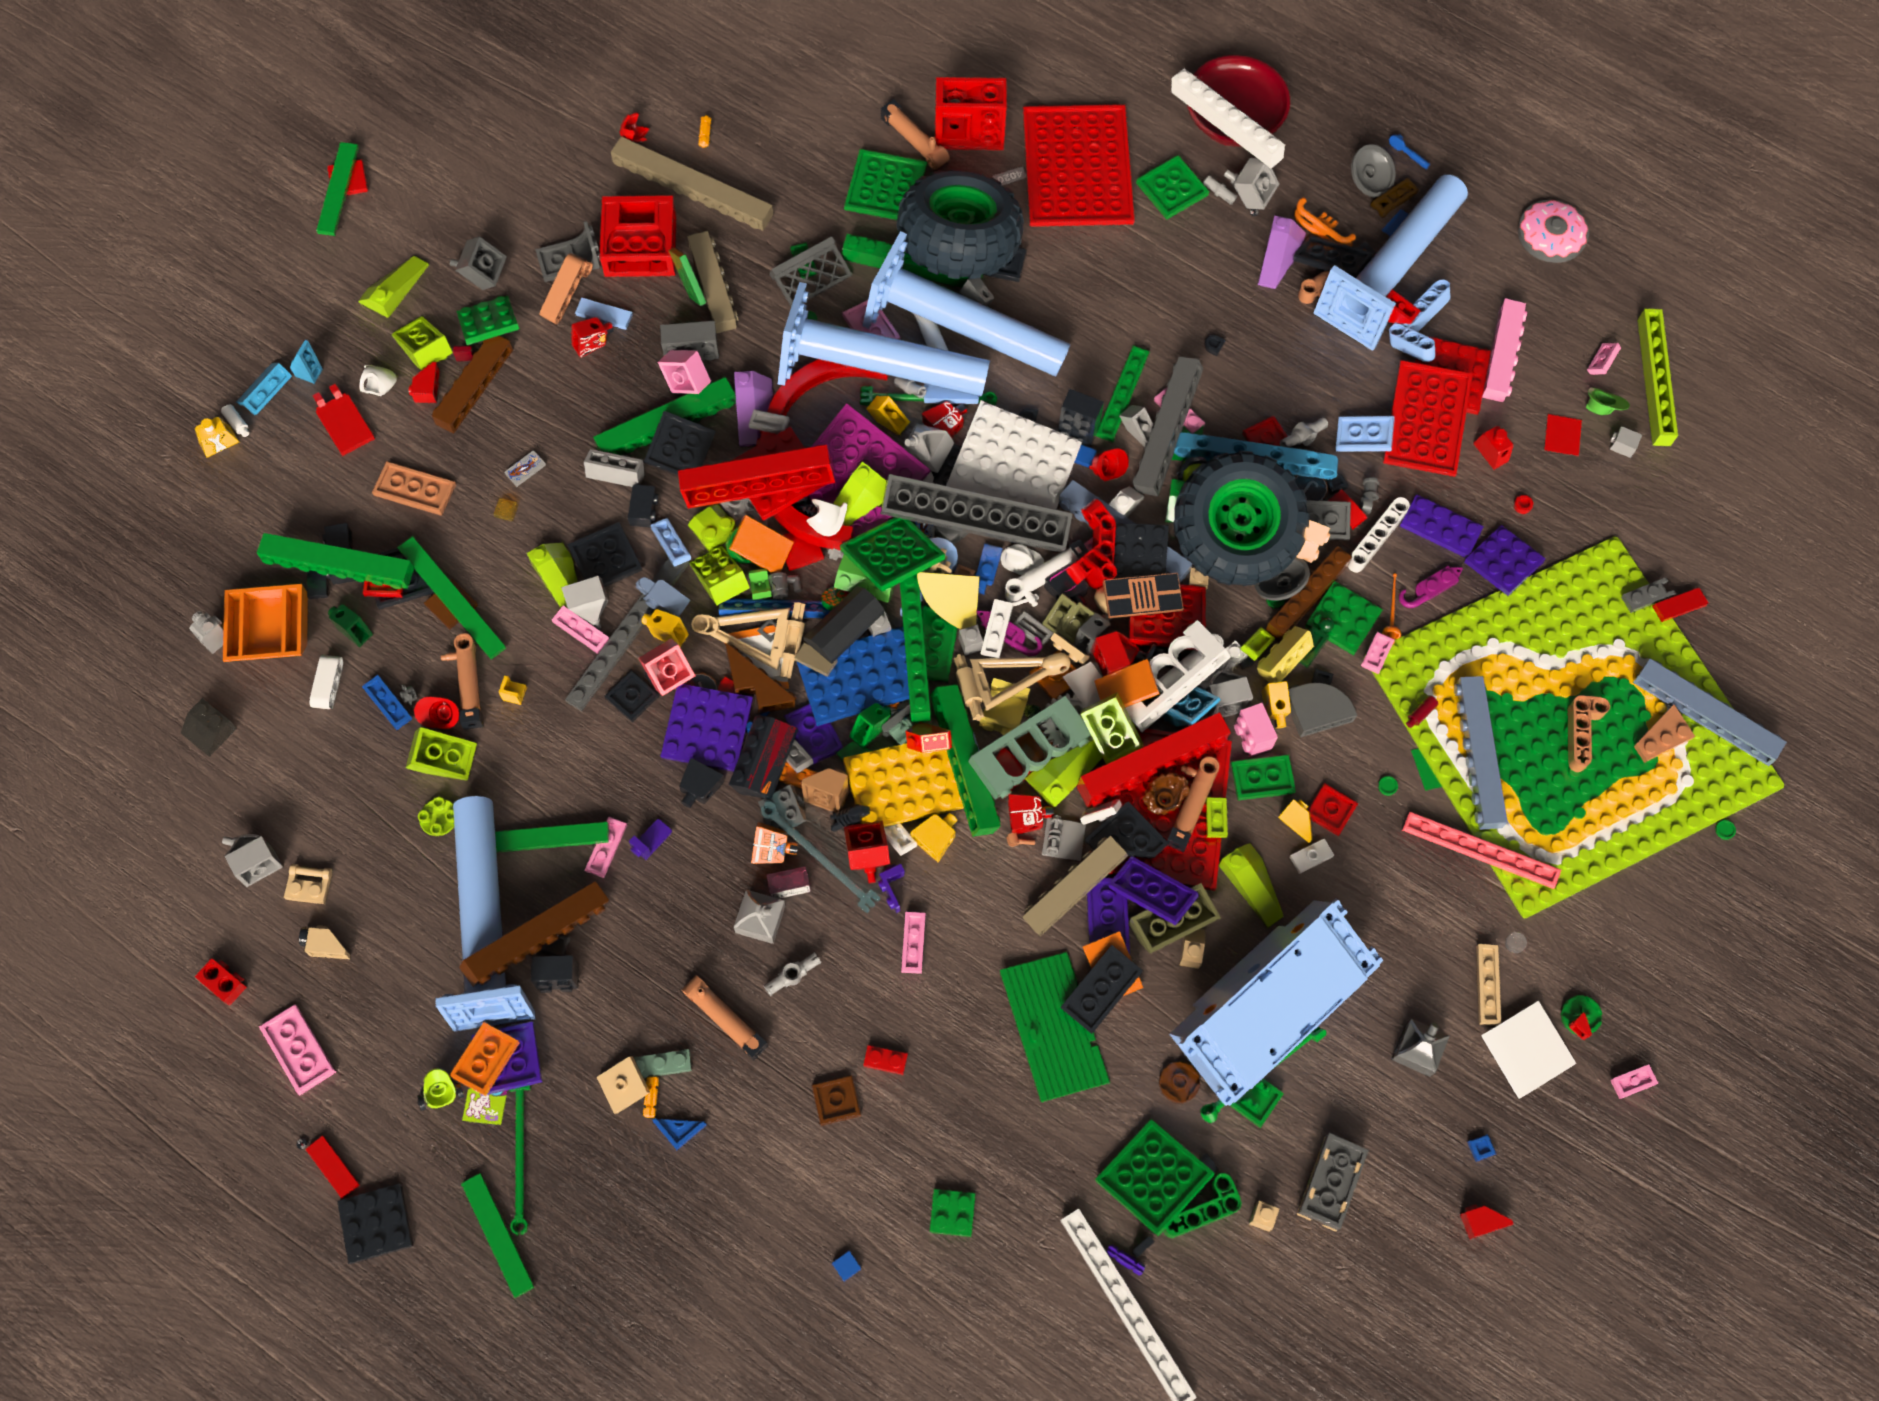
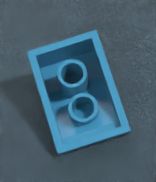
[1162,687,1220,727]

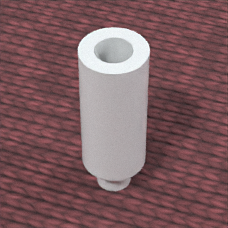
[221,404,249,437]

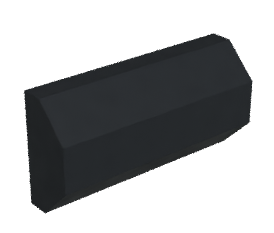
[804,586,885,664]

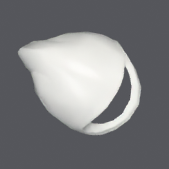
[360,365,397,396]
[806,499,847,536]

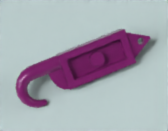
[1399,566,1463,608]
[977,610,1042,657]

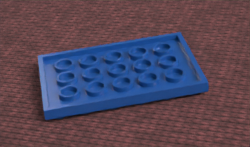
[796,626,909,726]

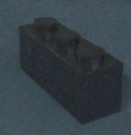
[322,523,356,585]

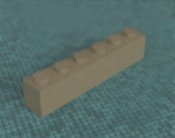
[687,231,739,333]
[1022,836,1128,937]

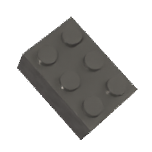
[660,321,719,361]

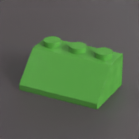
[834,554,895,603]

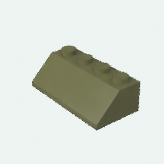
[1129,883,1221,954]

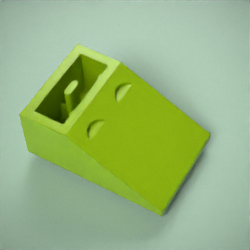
[689,546,750,605]

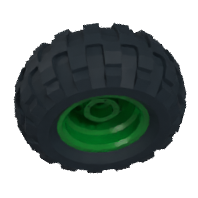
[897,169,1024,279]
[1173,451,1310,586]

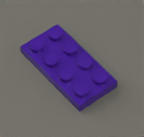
[1400,494,1484,558]
[1109,856,1198,926]
[1086,878,1130,955]

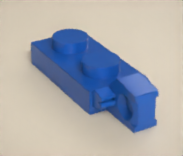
[976,544,1003,595]

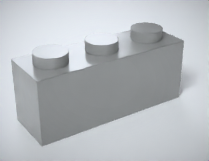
[584,449,644,487]

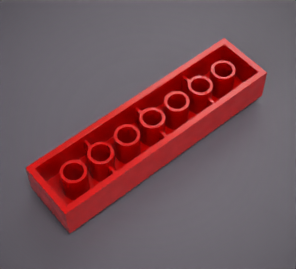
[678,445,835,509]
[1077,712,1231,807]

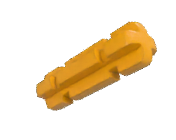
[698,115,711,148]
[643,1076,659,1118]

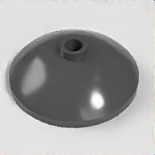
[1351,145,1396,197]
[1255,557,1310,601]

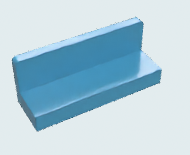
[236,363,292,415]

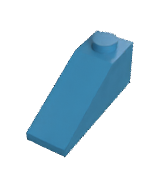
[290,340,323,384]

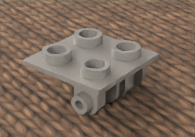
[1042,815,1086,861]

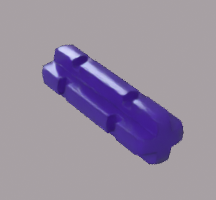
[1106,1244,1145,1276]

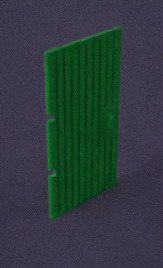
[999,952,1110,1103]

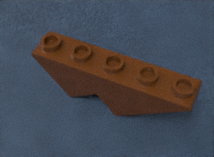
[726,643,796,714]

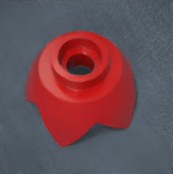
[620,112,650,143]

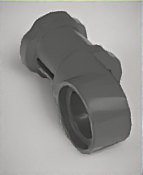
[1359,477,1379,514]

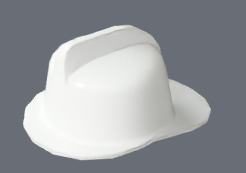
[1001,544,1044,575]

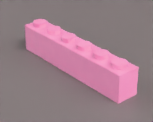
[1483,298,1527,402]

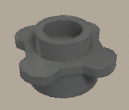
[400,685,417,706]

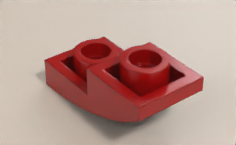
[1328,490,1367,530]

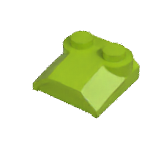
[688,504,737,552]

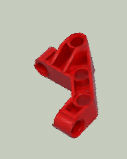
[1066,499,1117,589]

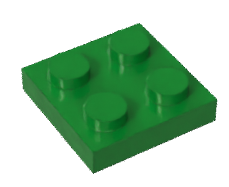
[929,1189,976,1237]

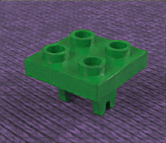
[1230,1078,1284,1128]

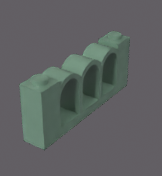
[968,696,1091,800]

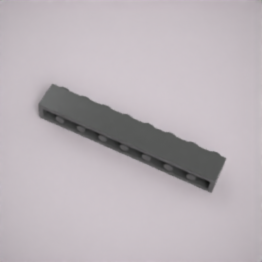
[1133,357,1204,497]

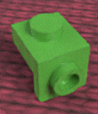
[748,569,772,600]

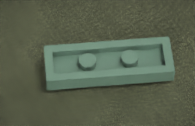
[634,1049,692,1078]

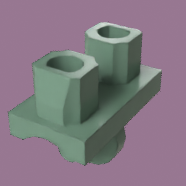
[889,714,926,745]

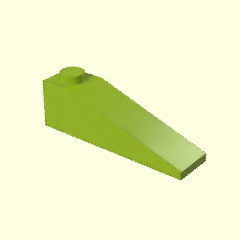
[358,256,429,318]
[833,462,886,526]
[527,543,577,615]
[1025,740,1103,807]
[1219,843,1284,928]

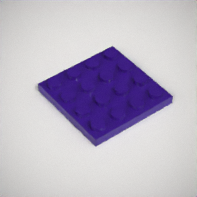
[661,684,753,772]

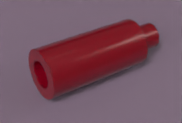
[1406,695,1439,728]

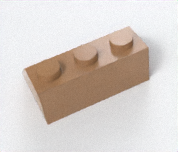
[801,768,849,813]

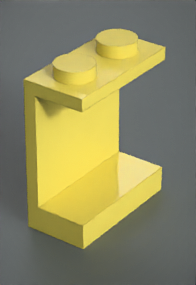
[979,678,1030,735]

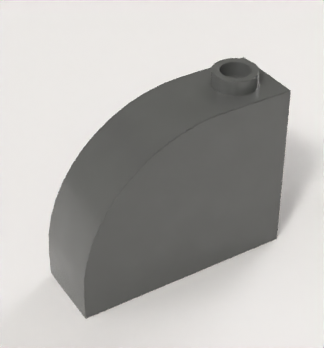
[1288,683,1357,738]

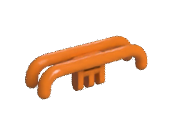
[1294,197,1356,247]

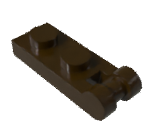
[1370,178,1419,218]

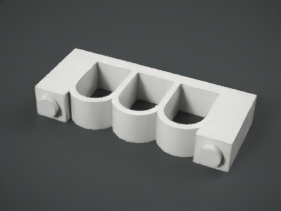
[1126,620,1230,732]

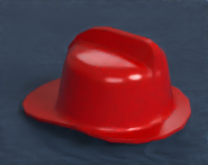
[1089,449,1129,481]
[414,697,459,729]

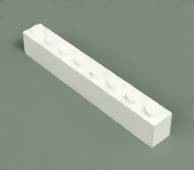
[1171,69,1285,168]

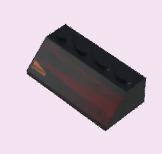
[728,715,798,799]

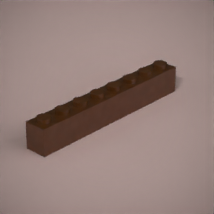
[459,881,609,987]

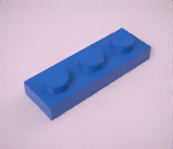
[362,675,412,730]

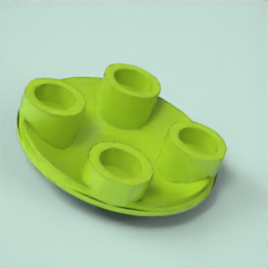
[418,797,454,836]

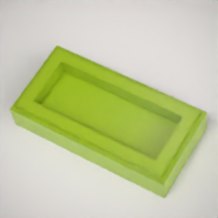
[1240,627,1275,661]

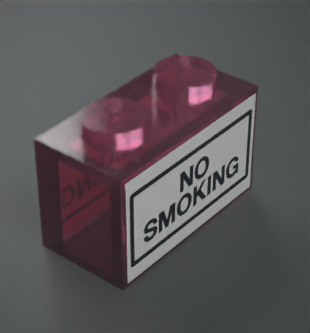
[767,866,811,899]

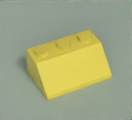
[1257,626,1314,683]

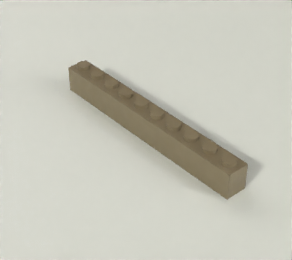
[611,137,773,231]

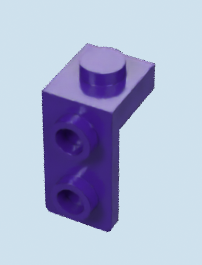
[629,819,672,860]
[878,864,904,913]

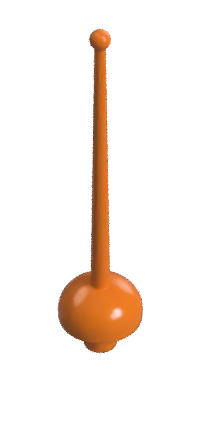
[1382,573,1401,644]

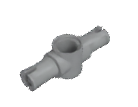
[1280,417,1328,448]
[763,952,821,996]

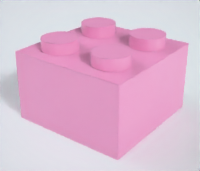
[658,350,711,394]
[1234,703,1278,757]

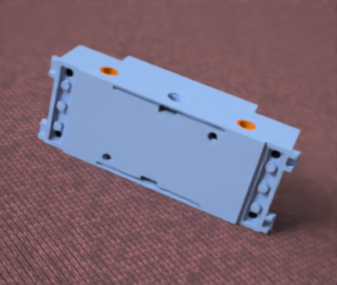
[1170,899,1383,1106]

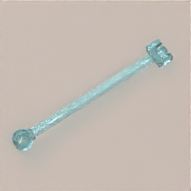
[761,802,881,913]

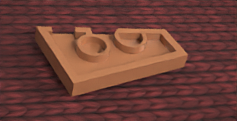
[1634,705,1695,763]

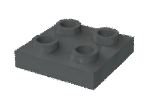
[758,785,807,831]

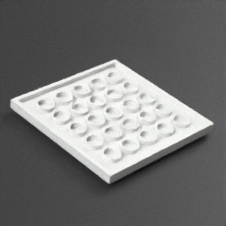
[946,401,1082,510]

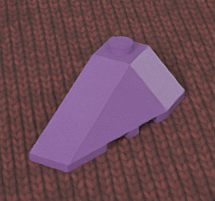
[1258,216,1306,289]
[734,371,773,447]

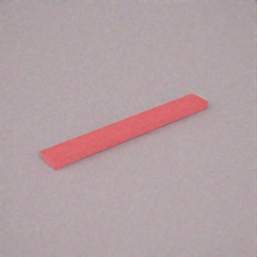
[1402,812,1561,889]

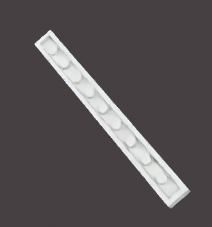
[1061,1209,1196,1401]

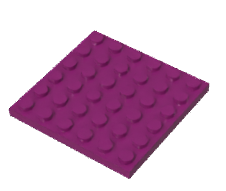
[800,403,931,538]

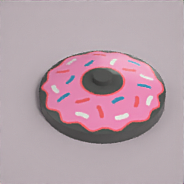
[1518,200,1589,263]

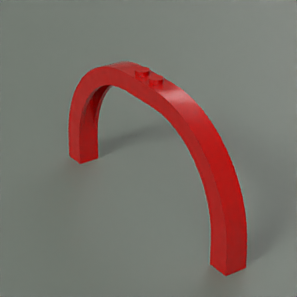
[756,359,888,551]

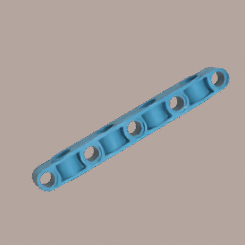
[1174,433,1338,479]

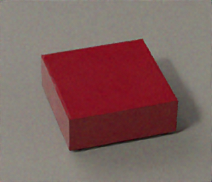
[453,346,474,361]

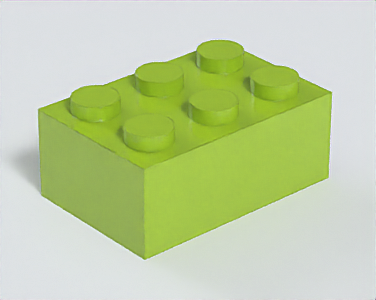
[1081,692,1143,764]

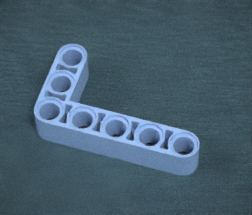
[1389,280,1450,362]

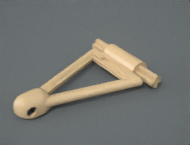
[691,602,806,679]
[954,653,1071,721]

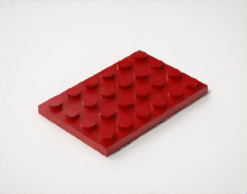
[1383,360,1473,477]

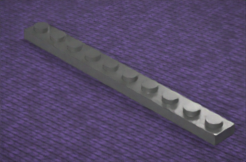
[565,558,689,712]

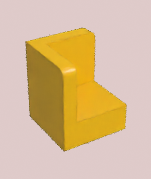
[499,675,527,705]

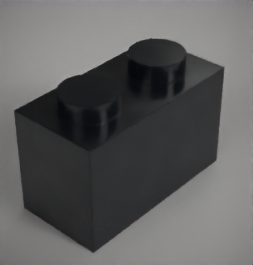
[627,484,659,528]

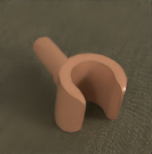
[1006,833,1035,847]

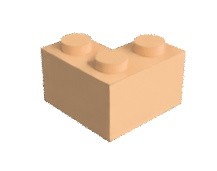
[1296,520,1330,563]

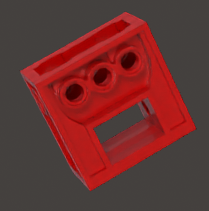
[935,77,1007,150]
[600,196,677,277]

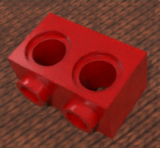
[195,958,247,1006]

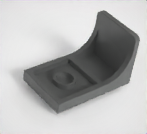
[535,221,601,282]

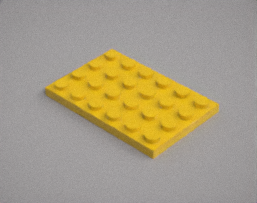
[843,743,963,827]

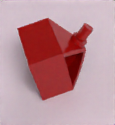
[844,821,890,883]

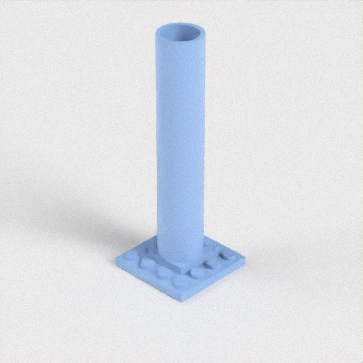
[1314,175,1468,351]
[862,231,1071,377]
[778,282,990,396]
[436,796,535,1031]

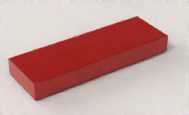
[1652,588,1709,622]
[305,1136,360,1199]

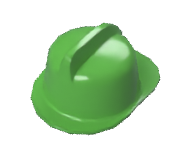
[1586,388,1630,415]

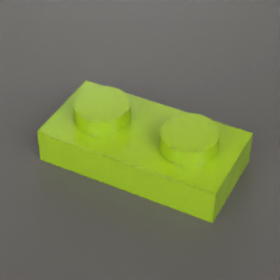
[1206,797,1228,838]

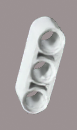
[310,655,343,709]

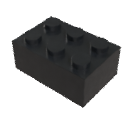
[1058,389,1104,446]

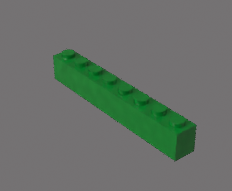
[842,234,983,288]
[593,377,736,455]
[257,533,414,589]
[900,574,931,722]
[930,685,1001,837]

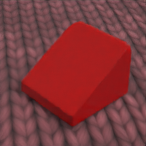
[1569,1012,1592,1040]

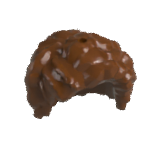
[1143,772,1190,815]

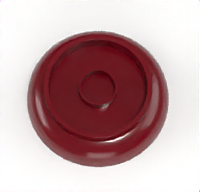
[1187,56,1290,146]

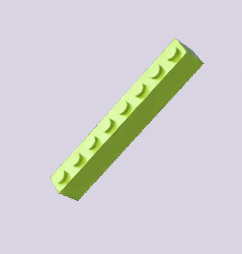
[1637,309,1678,446]

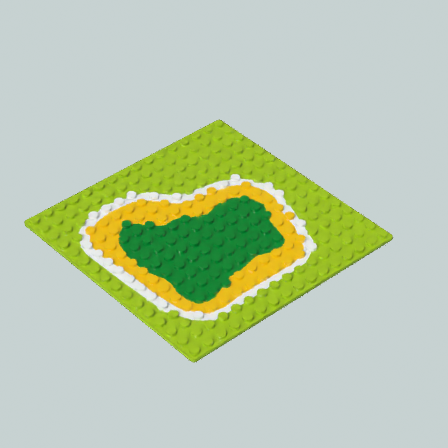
[1364,537,1784,919]

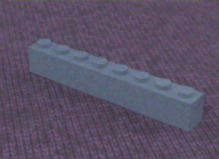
[1058,480,1193,584]
[1633,659,1787,766]
[1454,676,1508,830]

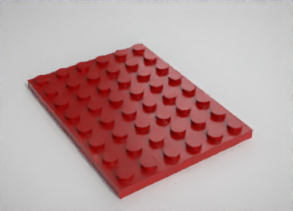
[1023,105,1134,227]
[1104,727,1232,891]

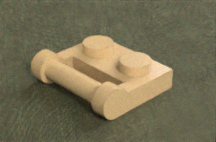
[1050,633,1090,666]
[284,864,332,905]

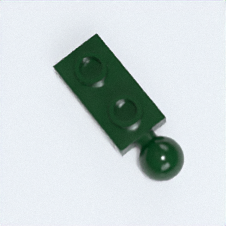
[1299,617,1334,668]

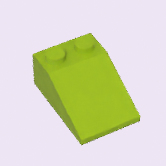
[392,316,453,371]
[406,727,477,781]

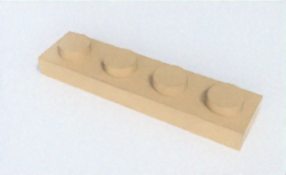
[1476,944,1501,1026]

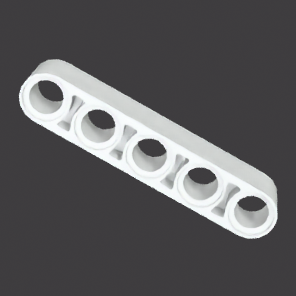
[1348,497,1410,572]

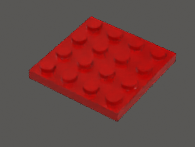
[1414,336,1491,415]
[730,427,827,521]
[1129,584,1206,650]

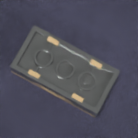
[1297,1133,1369,1231]

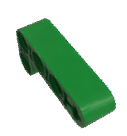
[1163,1173,1242,1238]

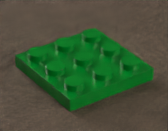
[1136,155,1209,220]
[456,296,519,345]
[1305,581,1383,656]

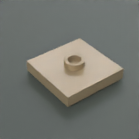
[597,1056,650,1114]

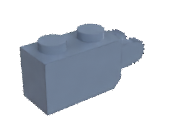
[636,577,690,617]

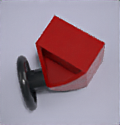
[1092,631,1158,677]

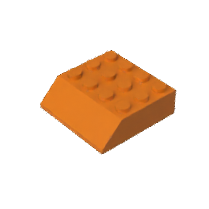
[223,584,308,662]

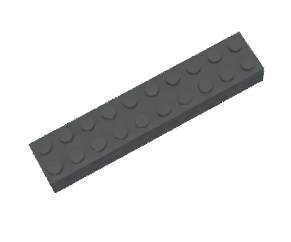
[880,474,1073,553]

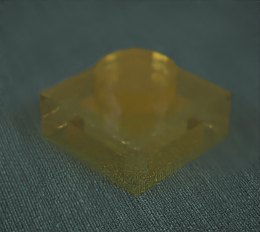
[494,498,518,521]

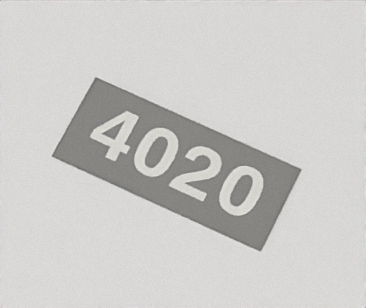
[992,166,1027,186]

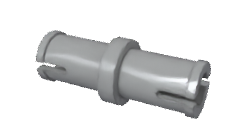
[1203,175,1237,205]
[894,377,927,398]

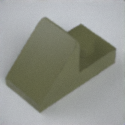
[1042,594,1078,634]
[1059,602,1095,644]

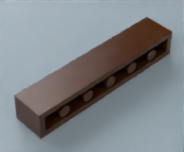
[432,336,513,434]
[1265,546,1352,643]

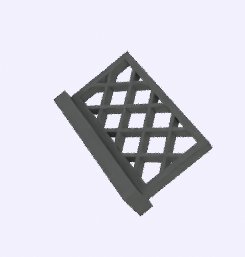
[769,237,852,307]

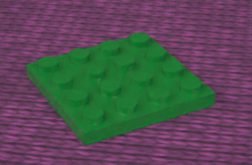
[844,149,927,220]
[840,517,945,592]
[1095,1120,1214,1236]

